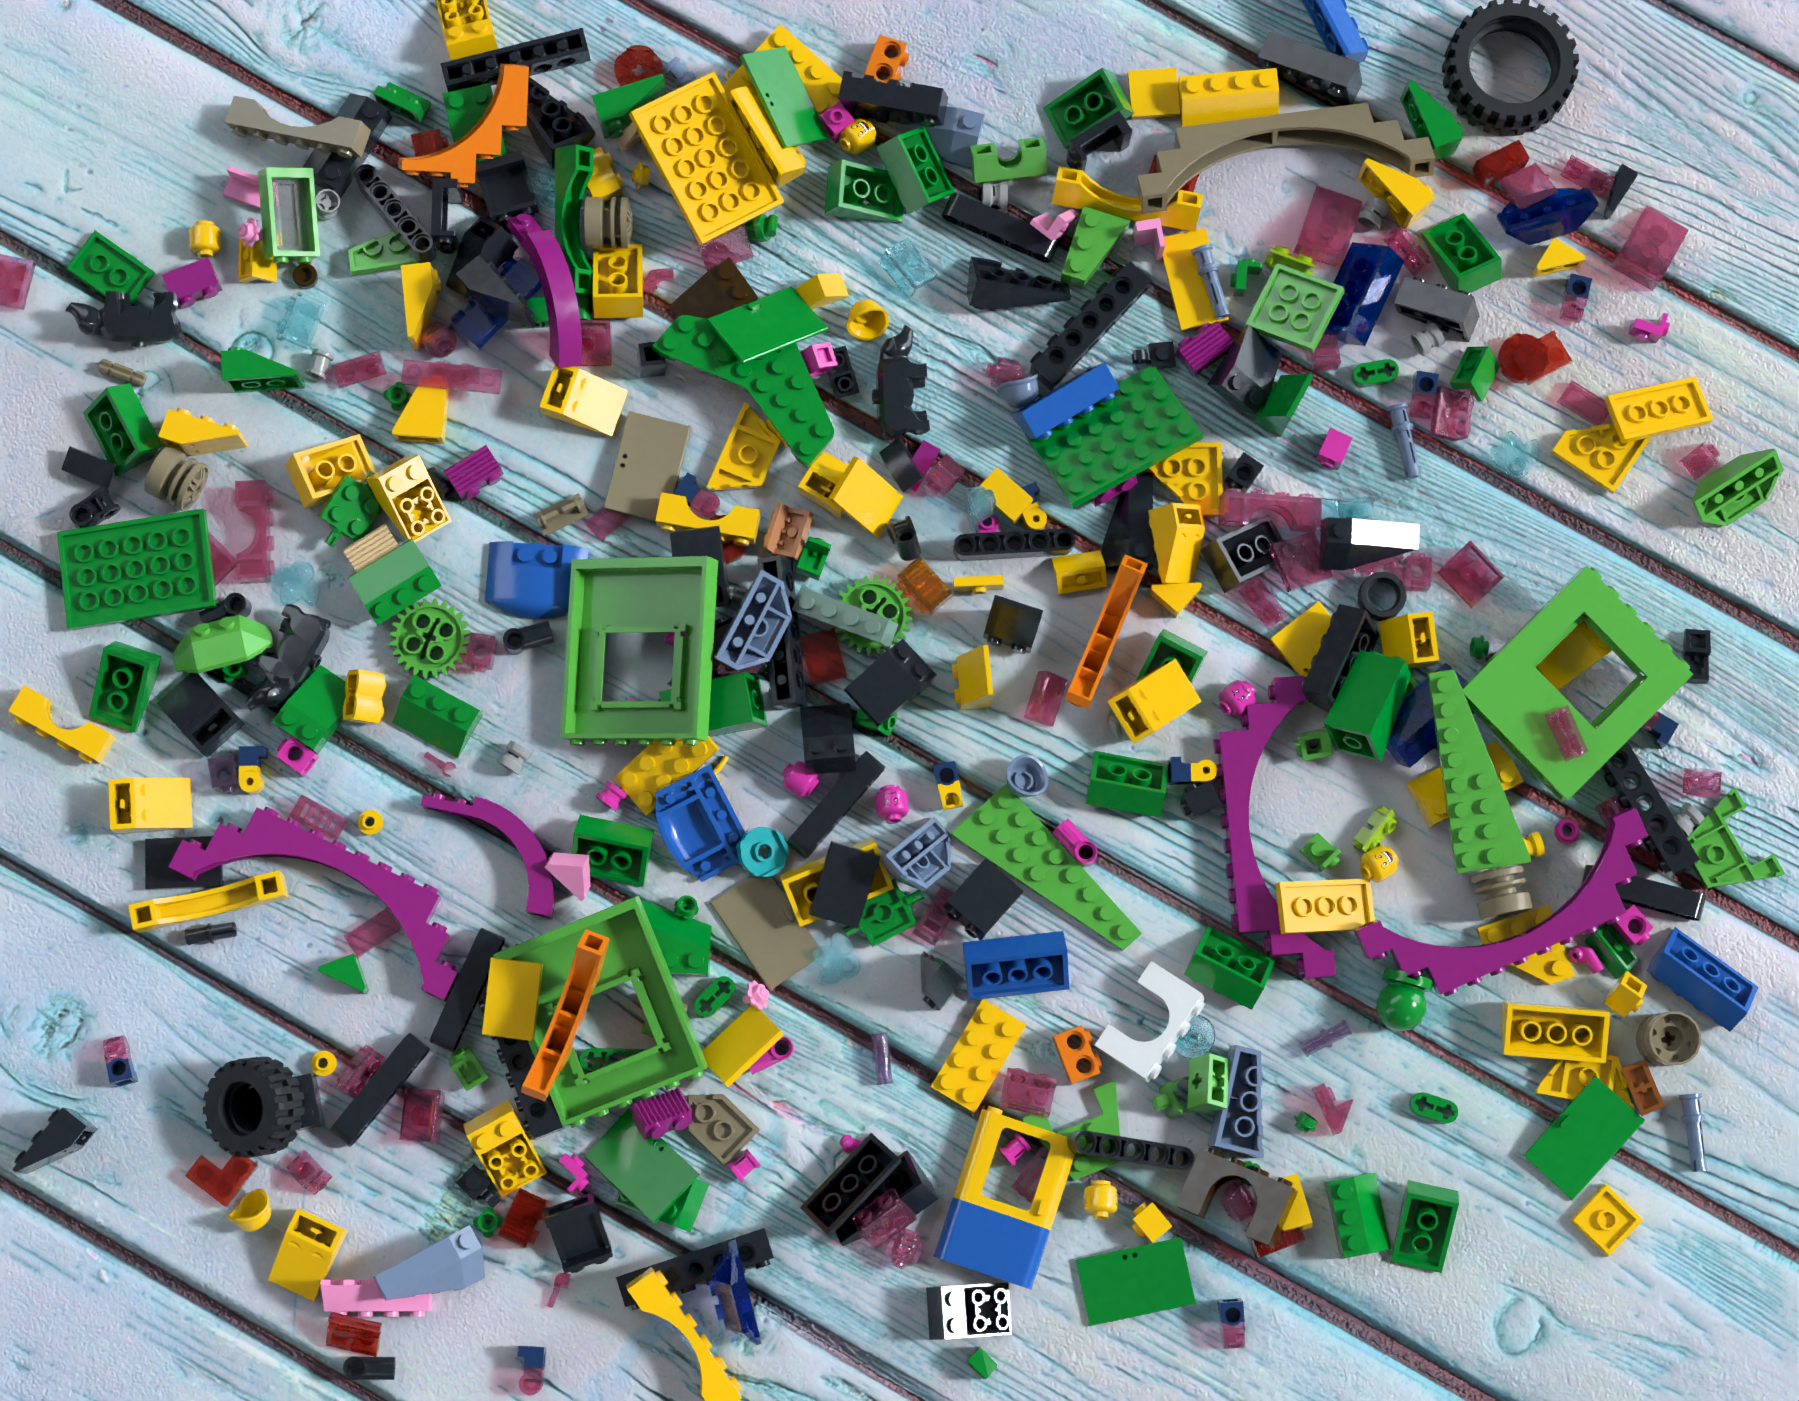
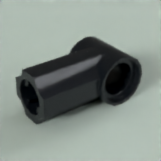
[199,592,252,623]
[503,621,554,655]
[343,1356,396,1380]

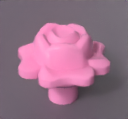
[238,217,263,247]
[743,980,769,1010]

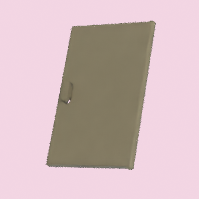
[604,411,691,522]
[710,876,824,992]

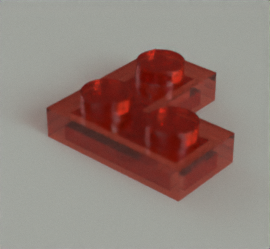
[185,1155,259,1207]

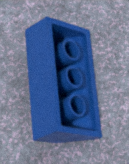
[1301,0,1369,63]
[1011,363,1119,441]
[1647,927,1758,1032]
[962,931,1069,1001]

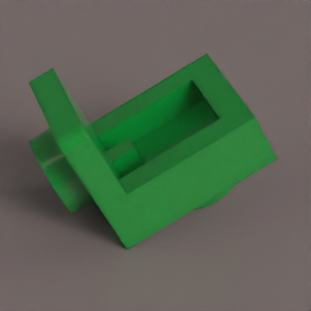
[1230,258,1262,297]
[795,536,832,580]
[854,708,898,736]

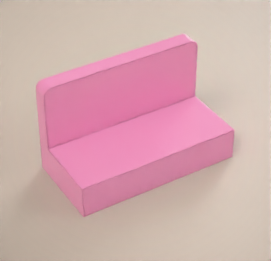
[222,166,279,210]
[1030,209,1080,241]
[1132,218,1165,261]

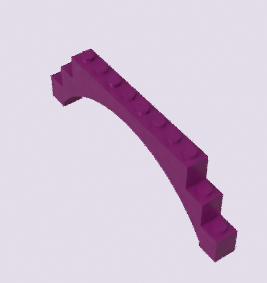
[1213,675,1336,980]
[168,806,459,1002]
[1353,808,1648,996]

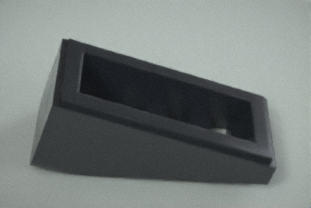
[1603,164,1638,220]

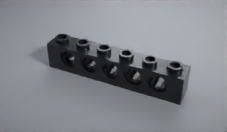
[440,28,591,92]
[1030,261,1152,391]
[757,555,807,710]
[1602,741,1700,879]
[479,992,565,1140]
[616,1228,774,1311]

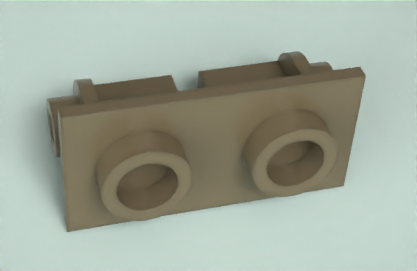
[534,493,589,536]

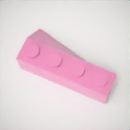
[321,1280,432,1317]

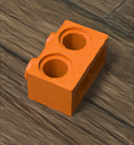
[863,34,909,83]
[1052,1025,1103,1086]

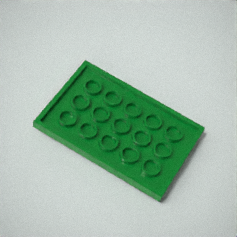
[1025,366,1203,509]
[57,508,217,631]

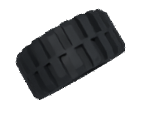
[203,1056,305,1158]

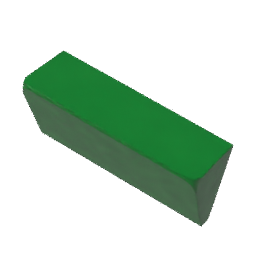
[1585,923,1640,979]

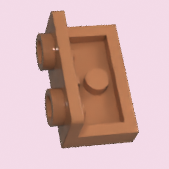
[763,502,814,561]

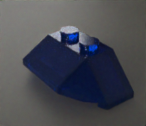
[1497,188,1599,245]
[708,1239,762,1345]

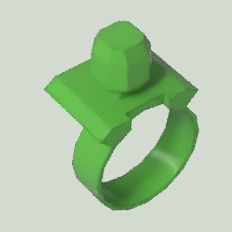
[1152,1076,1195,1118]

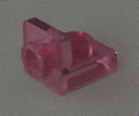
[1679,442,1721,481]
[286,1150,332,1195]

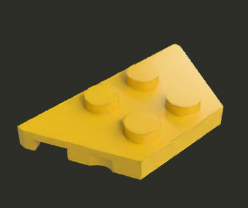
[706,402,781,491]
[1535,1055,1634,1110]

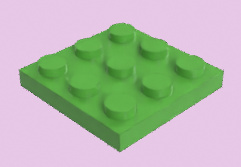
[1245,263,1345,353]

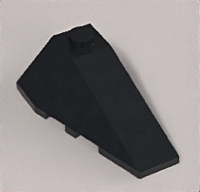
[967,256,1071,310]
[1319,517,1420,571]

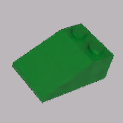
[1043,68,1134,149]
[592,74,666,139]
[1400,80,1463,161]
[442,83,507,163]
[824,159,904,223]
[1421,213,1502,293]
[221,347,305,393]
[1255,374,1313,437]
[1135,629,1208,722]
[88,641,162,733]
[272,665,346,754]
[1391,1180,1459,1273]

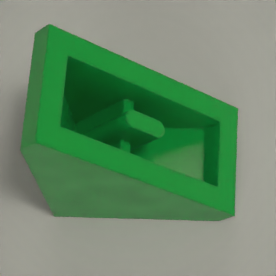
[317,953,369,994]

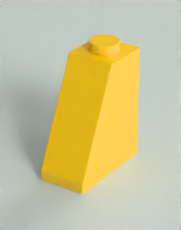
[392,376,450,444]

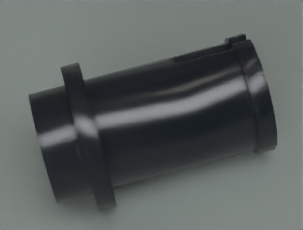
[427,467,454,499]

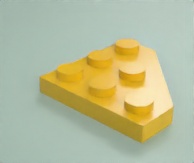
[1551,424,1652,494]
[1147,442,1224,517]
[1476,905,1575,985]

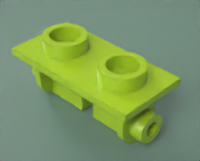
[1264,245,1316,275]
[1352,806,1398,853]

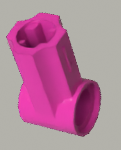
[1052,819,1097,867]
[749,1037,794,1075]

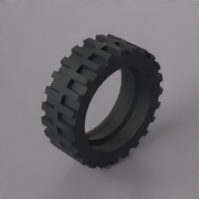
[1442,0,1579,136]

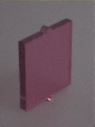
[1499,163,1557,210]

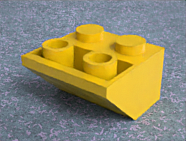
[798,451,848,519]
[1378,612,1439,669]

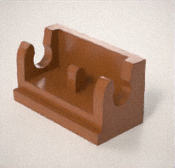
[1621,1059,1665,1116]

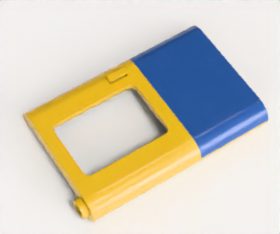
[933,1106,1079,1290]

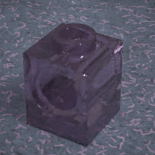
[207,754,241,795]

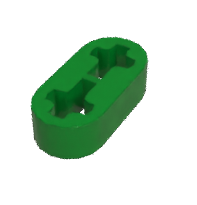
[1351,359,1399,388]
[694,976,736,1018]
[1409,1092,1458,1124]

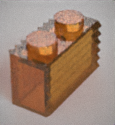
[896,556,952,616]

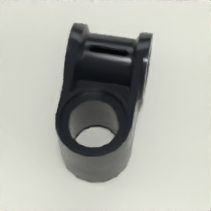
[69,487,120,528]
[885,515,921,561]

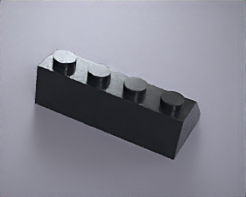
[302,93,392,199]
[1301,604,1380,713]
[800,1133,902,1237]

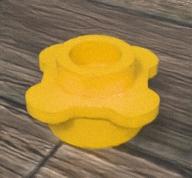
[632,161,650,189]

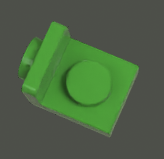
[1299,832,1341,872]
[448,1046,488,1091]

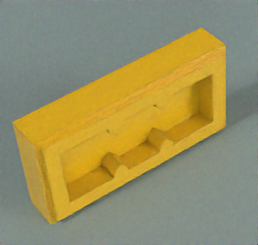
[953,575,1004,595]

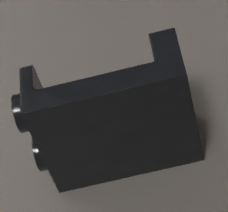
[1066,111,1133,172]
[476,150,539,226]
[431,178,463,254]
[943,858,1024,940]
[543,1193,613,1273]

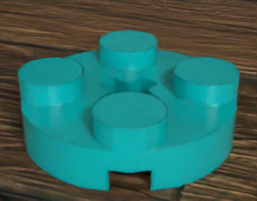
[737,826,789,878]

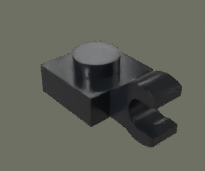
[1131,341,1176,369]
[456,1164,501,1208]

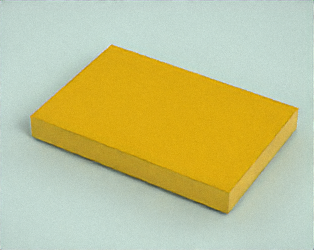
[828,456,904,538]
[482,957,543,1041]
[702,1005,784,1087]

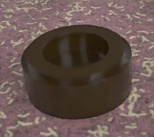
[292,264,318,289]

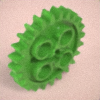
[835,575,913,657]
[389,598,472,680]

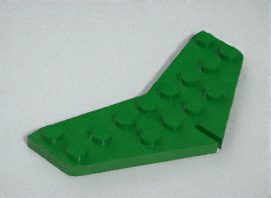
[652,315,834,469]

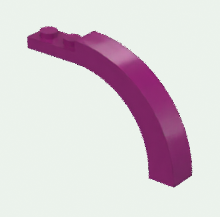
[507,214,582,368]
[421,793,555,919]

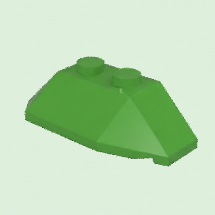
[1692,449,1784,526]
[173,615,274,673]

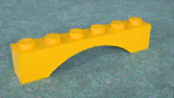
[1051,166,1203,232]
[128,871,289,933]
[626,1267,742,1401]

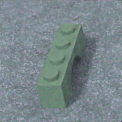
[792,587,899,648]

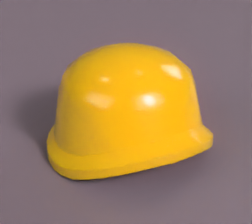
[846,299,889,341]
[227,1188,272,1232]

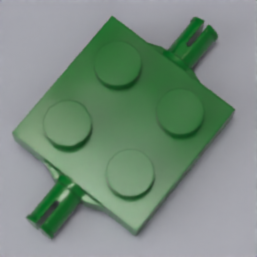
[317,471,382,547]
[843,879,924,948]

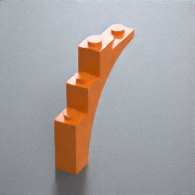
[398,64,529,187]
[1064,554,1148,709]
[521,929,610,1102]

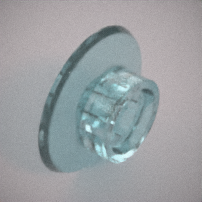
[1174,1015,1215,1059]

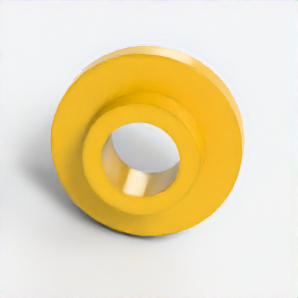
[358,810,383,835]
[311,1051,337,1076]

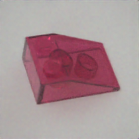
[1293,186,1363,268]
[1610,205,1689,291]

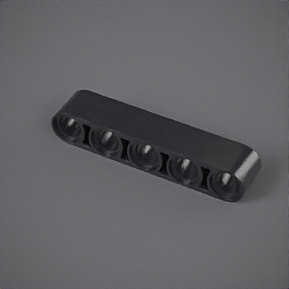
[355,164,437,263]
[941,193,1061,263]
[953,528,1075,561]
[787,751,886,860]
[1581,865,1706,921]
[430,928,505,1052]
[330,1033,430,1147]
[1067,1131,1194,1170]

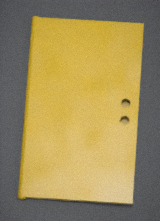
[1270,601,1331,677]

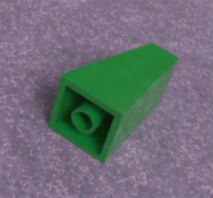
[1324,650,1411,762]
[658,672,768,737]

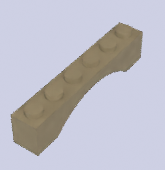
[225,96,371,158]

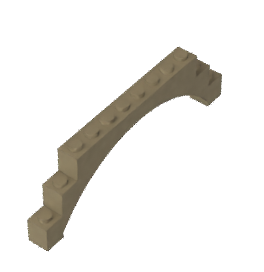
[1137,103,1435,214]

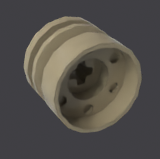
[584,197,633,249]
[144,446,209,512]
[1470,866,1533,921]
[1636,1012,1701,1066]

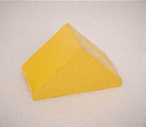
[1532,238,1585,278]
[795,274,849,310]
[1149,583,1202,618]

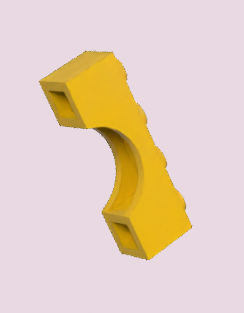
[655,492,761,546]
[8,685,116,764]

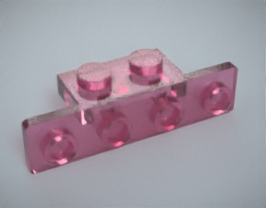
[401,360,503,394]

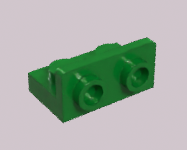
[374,82,431,124]

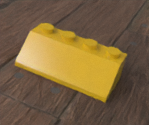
[1178,68,1279,127]
[729,85,806,188]
[1406,741,1524,828]
[779,837,894,927]
[1500,1001,1610,1063]

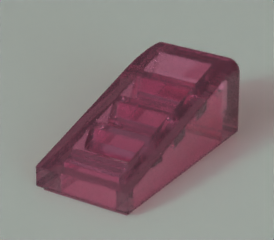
[290,795,348,840]
[913,887,953,946]

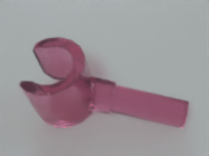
[424,752,456,777]
[547,1273,571,1308]

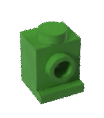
[1294,727,1333,761]

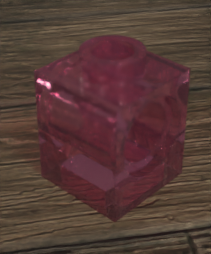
[1310,333,1341,373]
[926,454,965,497]
[1402,553,1432,592]
[465,632,498,673]
[1682,768,1722,797]

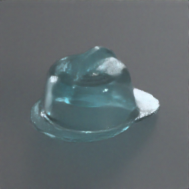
[964,485,996,533]
[1321,496,1380,520]

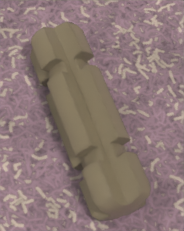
[98,359,147,387]

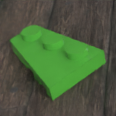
[348,217,423,276]

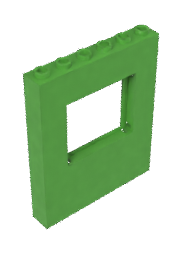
[560,556,718,746]
[1462,566,1693,802]
[493,895,708,1128]

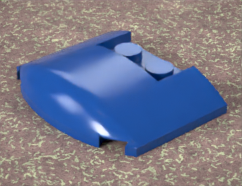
[485,541,589,619]
[655,764,745,882]

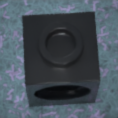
[1224,452,1264,495]

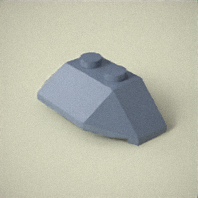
[715,570,792,671]
[881,816,951,892]

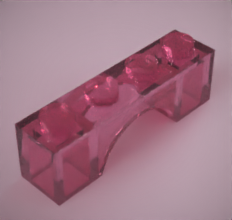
[235,480,275,584]
[1218,488,1322,532]

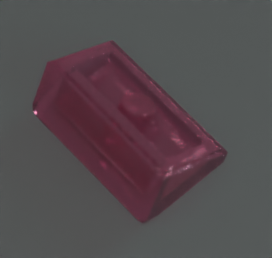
[1024,671,1067,727]

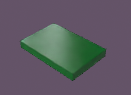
[65,230,155,305]

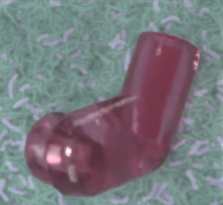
[643,268,674,293]

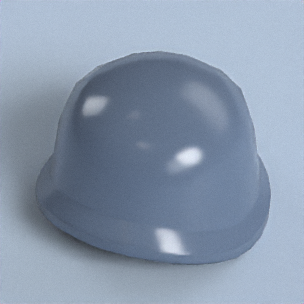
[997,373,1039,408]
[1006,754,1048,798]

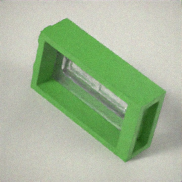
[258,167,320,264]

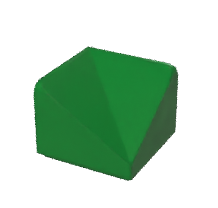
[967,1347,997,1379]

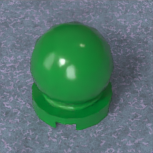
[1376,969,1434,1031]

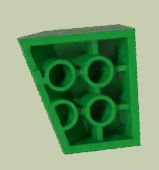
[640,899,712,977]

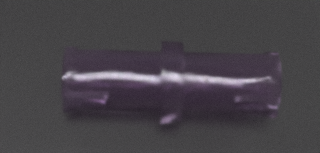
[1299,1020,1352,1057]
[871,1032,893,1085]

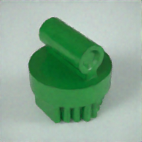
[745,214,778,242]

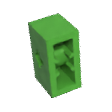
[1187,1053,1229,1114]

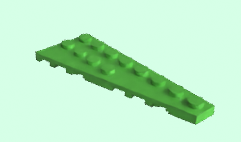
[1427,669,1531,874]
[951,784,1142,951]

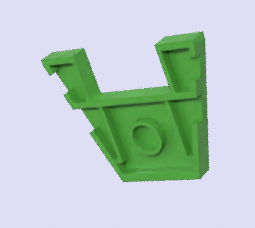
[1687,788,1785,889]
[1022,1081,1121,1181]

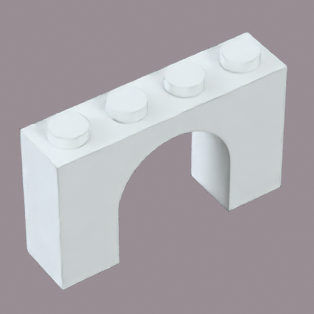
[1095,961,1205,1083]

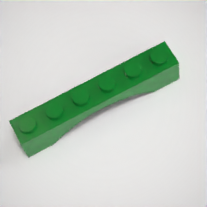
[555,144,593,296]

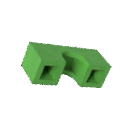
[970,137,1048,184]

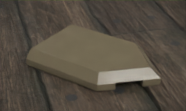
[687,1094,760,1167]

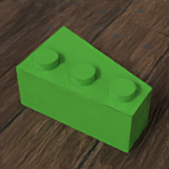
[1060,206,1130,289]

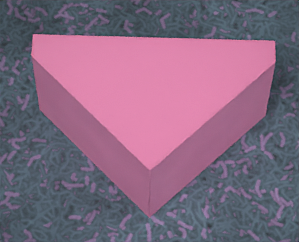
[545,852,591,901]

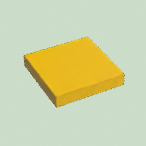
[1127,68,1180,120]
[1570,1183,1643,1257]

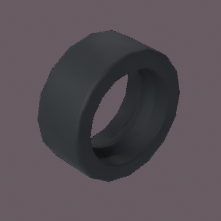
[1357,572,1407,621]

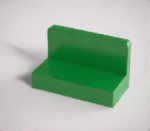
[1450,346,1500,402]

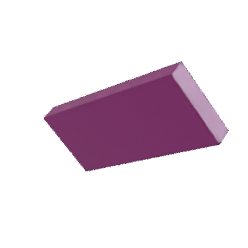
[911,440,941,492]

